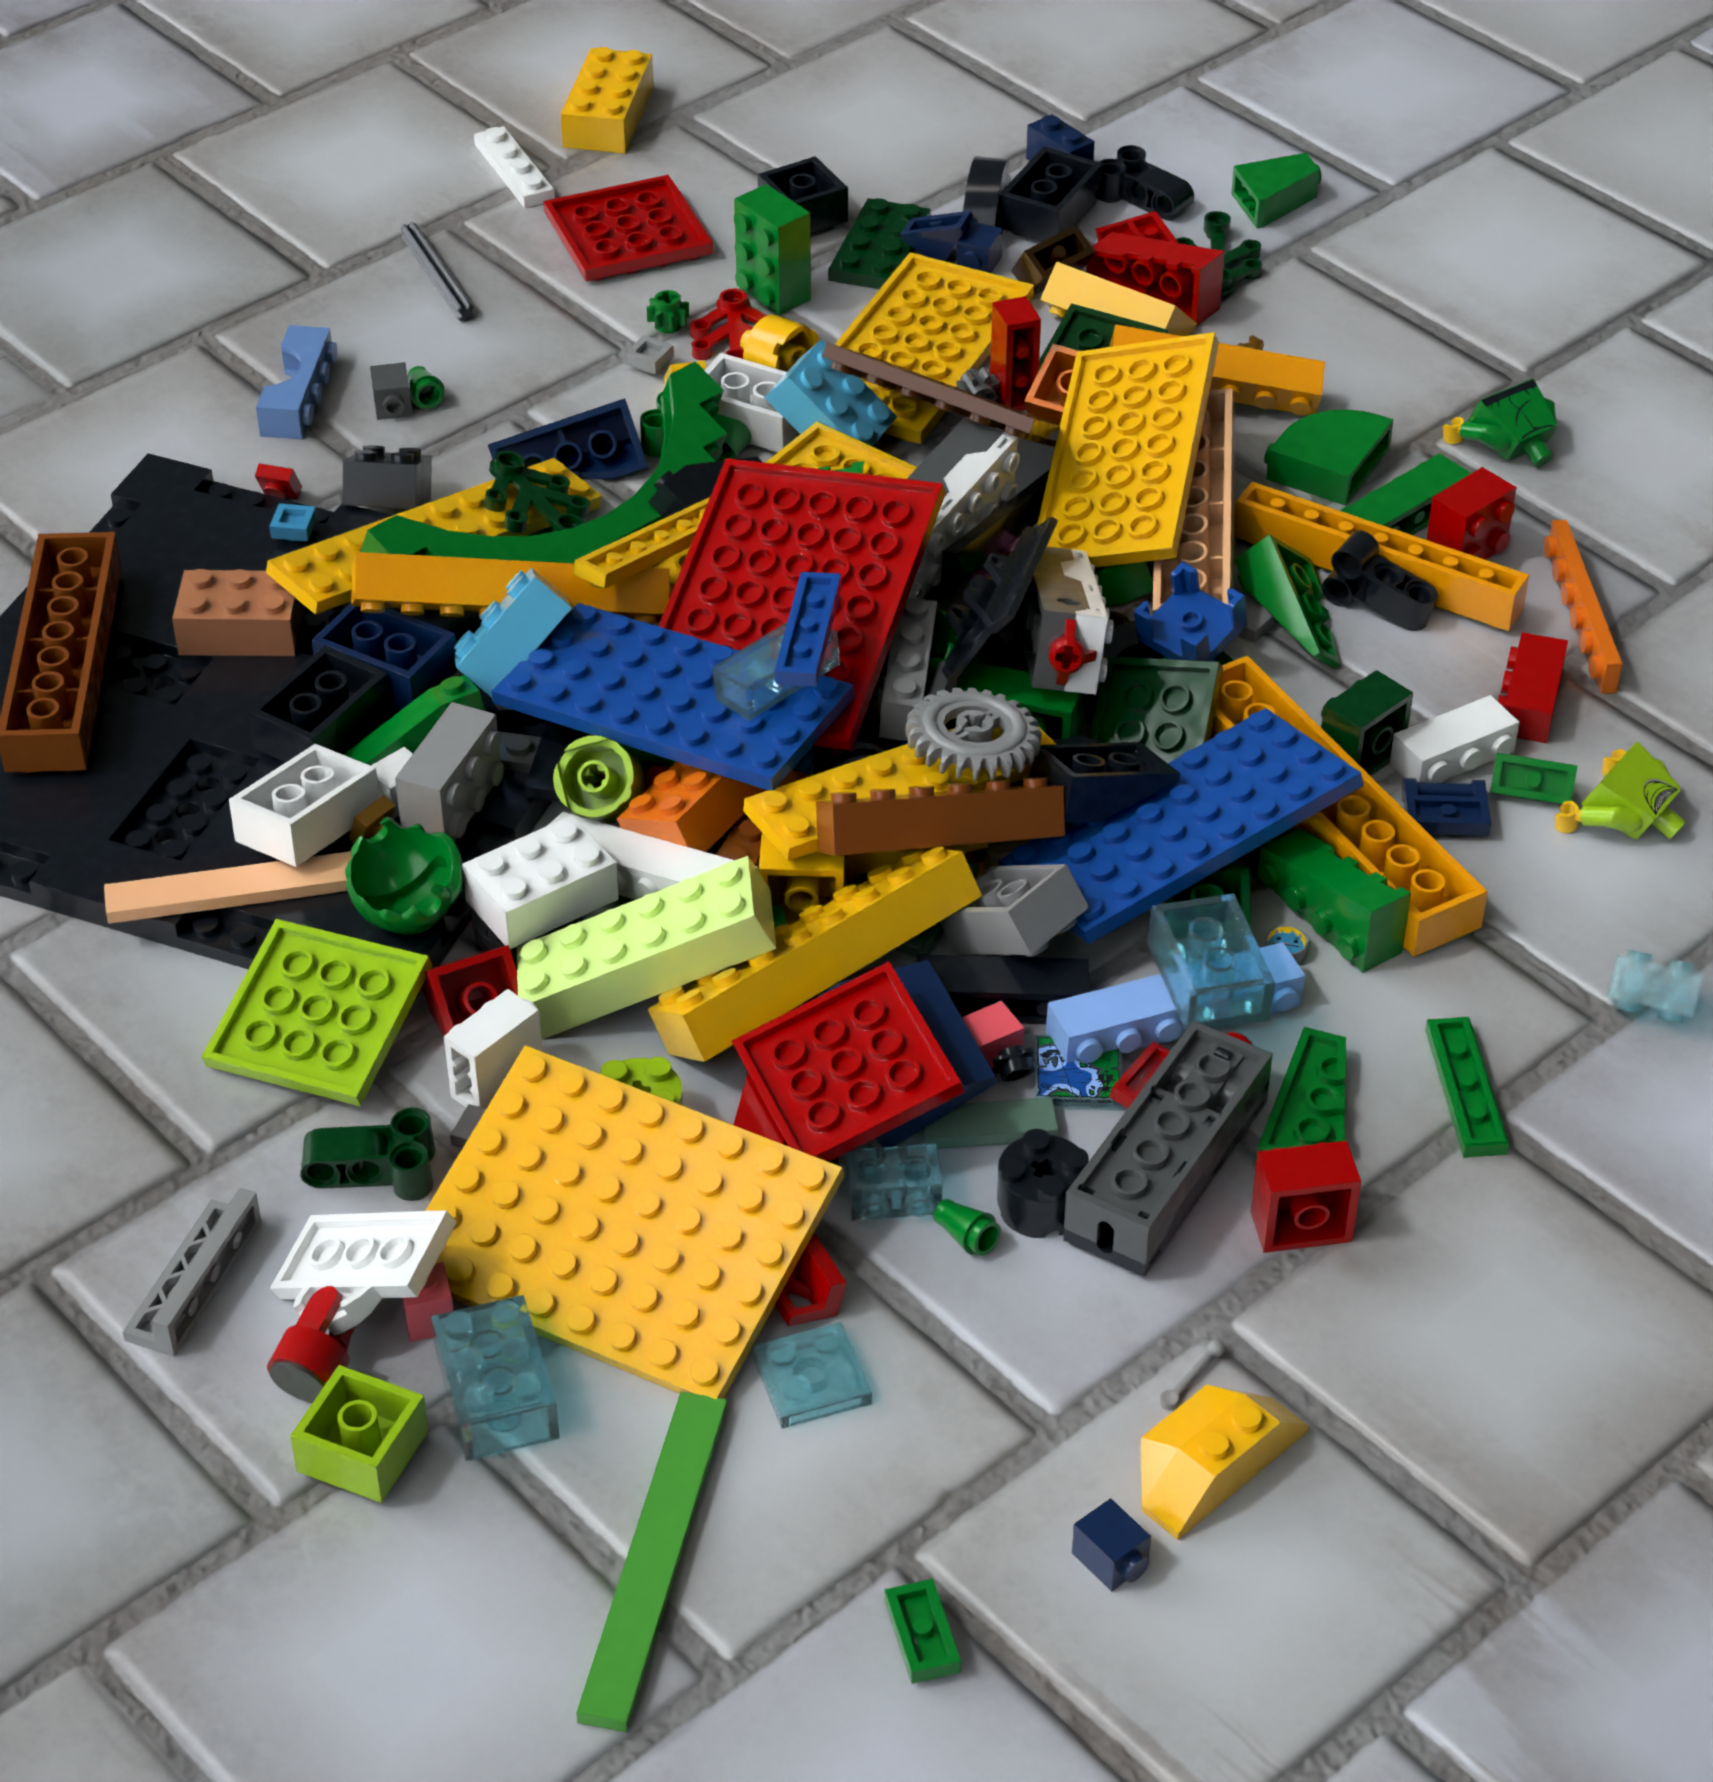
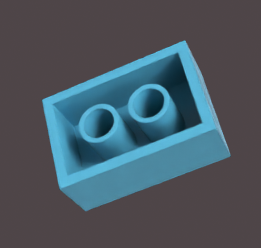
[764,339,897,446]
[454,567,572,698]

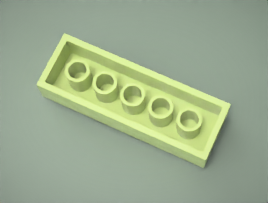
[517,856,776,1039]

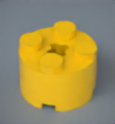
[740,314,820,372]

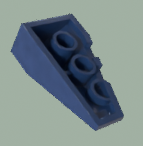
[488,398,649,479]

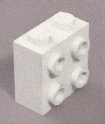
[444,989,543,1109]

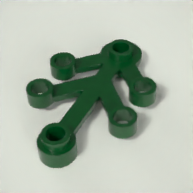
[1176,211,1262,297]
[484,451,590,533]

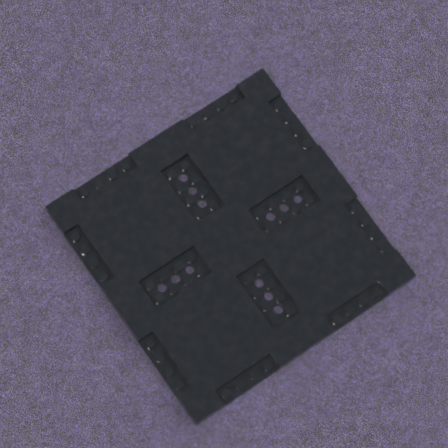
[0,453,671,1004]

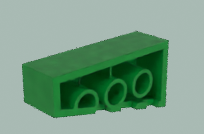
[1257,827,1411,973]

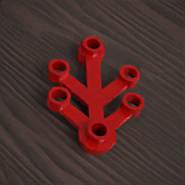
[690,288,768,360]

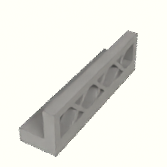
[122,1188,262,1356]

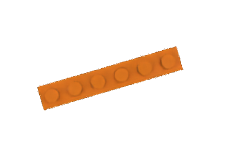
[1544,520,1622,694]

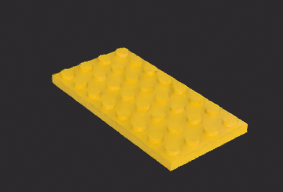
[834,252,1034,444]
[1037,332,1219,567]

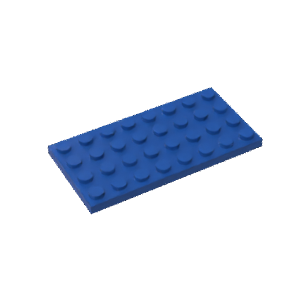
[491,603,855,790]
[998,708,1364,945]

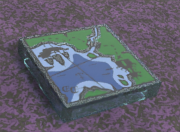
[1034,1035,1123,1111]

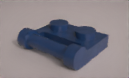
[1402,778,1491,836]

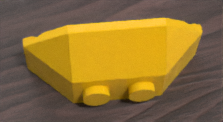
[1141,1384,1309,1540]

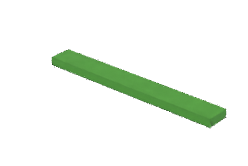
[576,1391,727,1732]

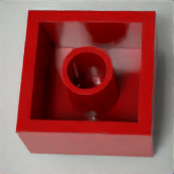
[1426,467,1517,560]
[1250,1140,1361,1253]

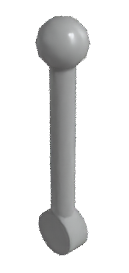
[1160,1339,1226,1411]

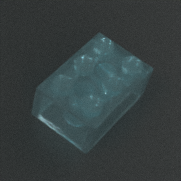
[1147,893,1275,1031]
[431,1295,560,1461]

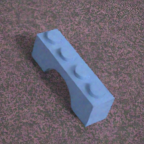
[256,325,337,439]

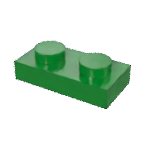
[1490,753,1578,805]
[884,1579,961,1684]

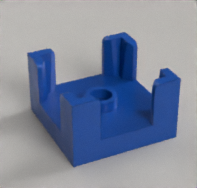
[1134,561,1247,661]

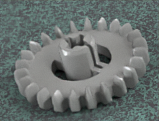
[905,688,1042,781]

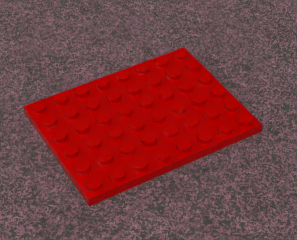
[658,458,946,751]

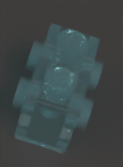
[1607,949,1703,1024]

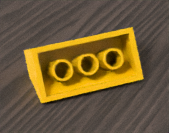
[1040,262,1197,336]

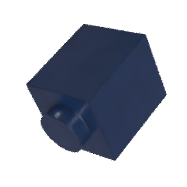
[956,221,1003,273]
[1072,1498,1151,1592]

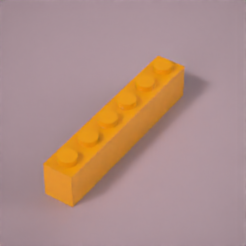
[1109,324,1325,415]

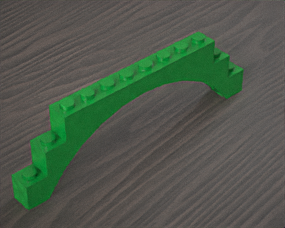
[360,361,728,563]

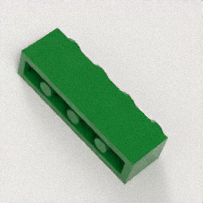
[1340,453,1471,535]

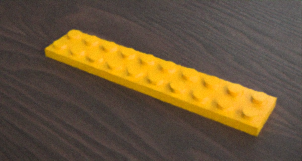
[266,458,603,615]

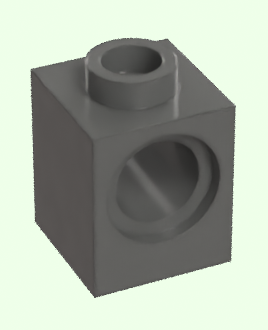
[370,362,412,420]

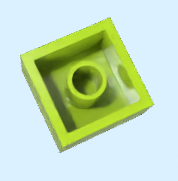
[290,1365,429,1503]

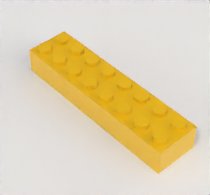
[647,846,982,1062]

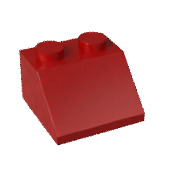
[422,945,518,1038]

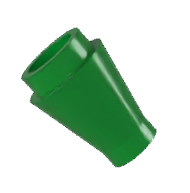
[408,366,445,409]
[933,1199,1001,1255]

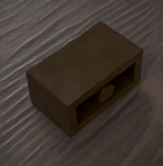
[1011,225,1095,296]

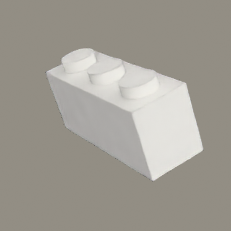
[1390,695,1519,783]

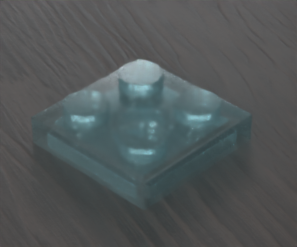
[752,1322,872,1429]

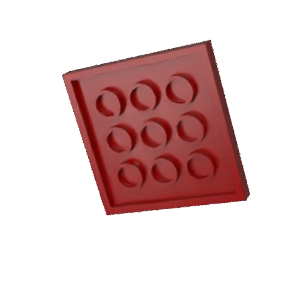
[543,174,713,282]
[732,961,965,1162]

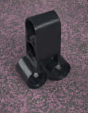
[1099,145,1195,220]
[1322,531,1438,631]

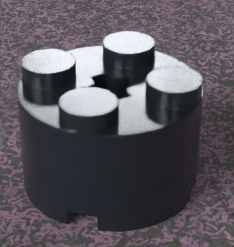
[997,1129,1089,1238]

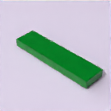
[1425,1017,1509,1158]

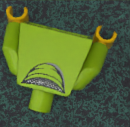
[1555,741,1686,840]

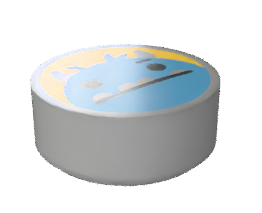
[1265,925,1308,963]

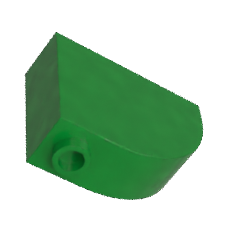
[1264,410,1394,506]

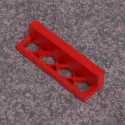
[775,1233,847,1327]

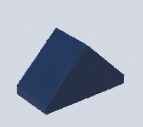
[900,210,974,261]

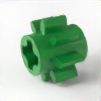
[646,290,690,334]

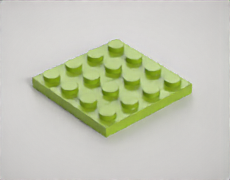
[201,919,432,1107]

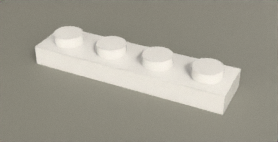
[474,126,555,208]

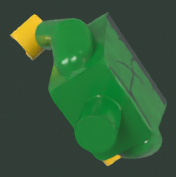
[1442,379,1557,467]

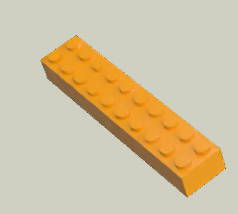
[1210,655,1488,957]

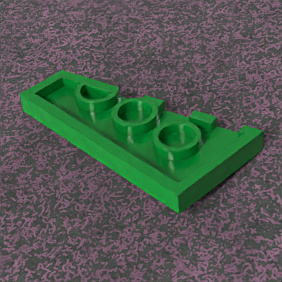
[1256,1027,1346,1160]

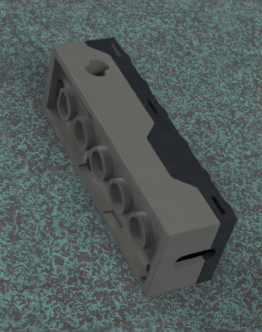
[1063,1021,1273,1277]

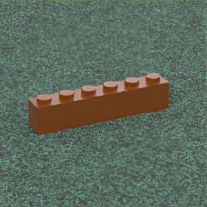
[816,777,1065,856]

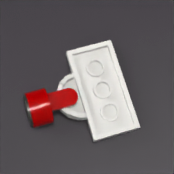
[267,1210,457,1402]

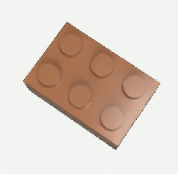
[172,569,305,656]

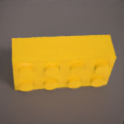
[561,47,654,154]

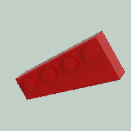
[1086,232,1225,327]

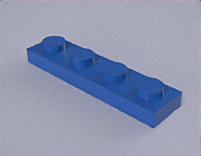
[774,572,842,687]

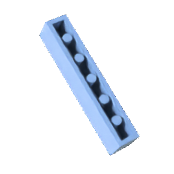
[1045,942,1306,1064]

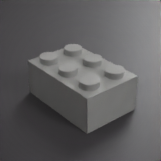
[395,702,504,841]
[940,864,1089,957]

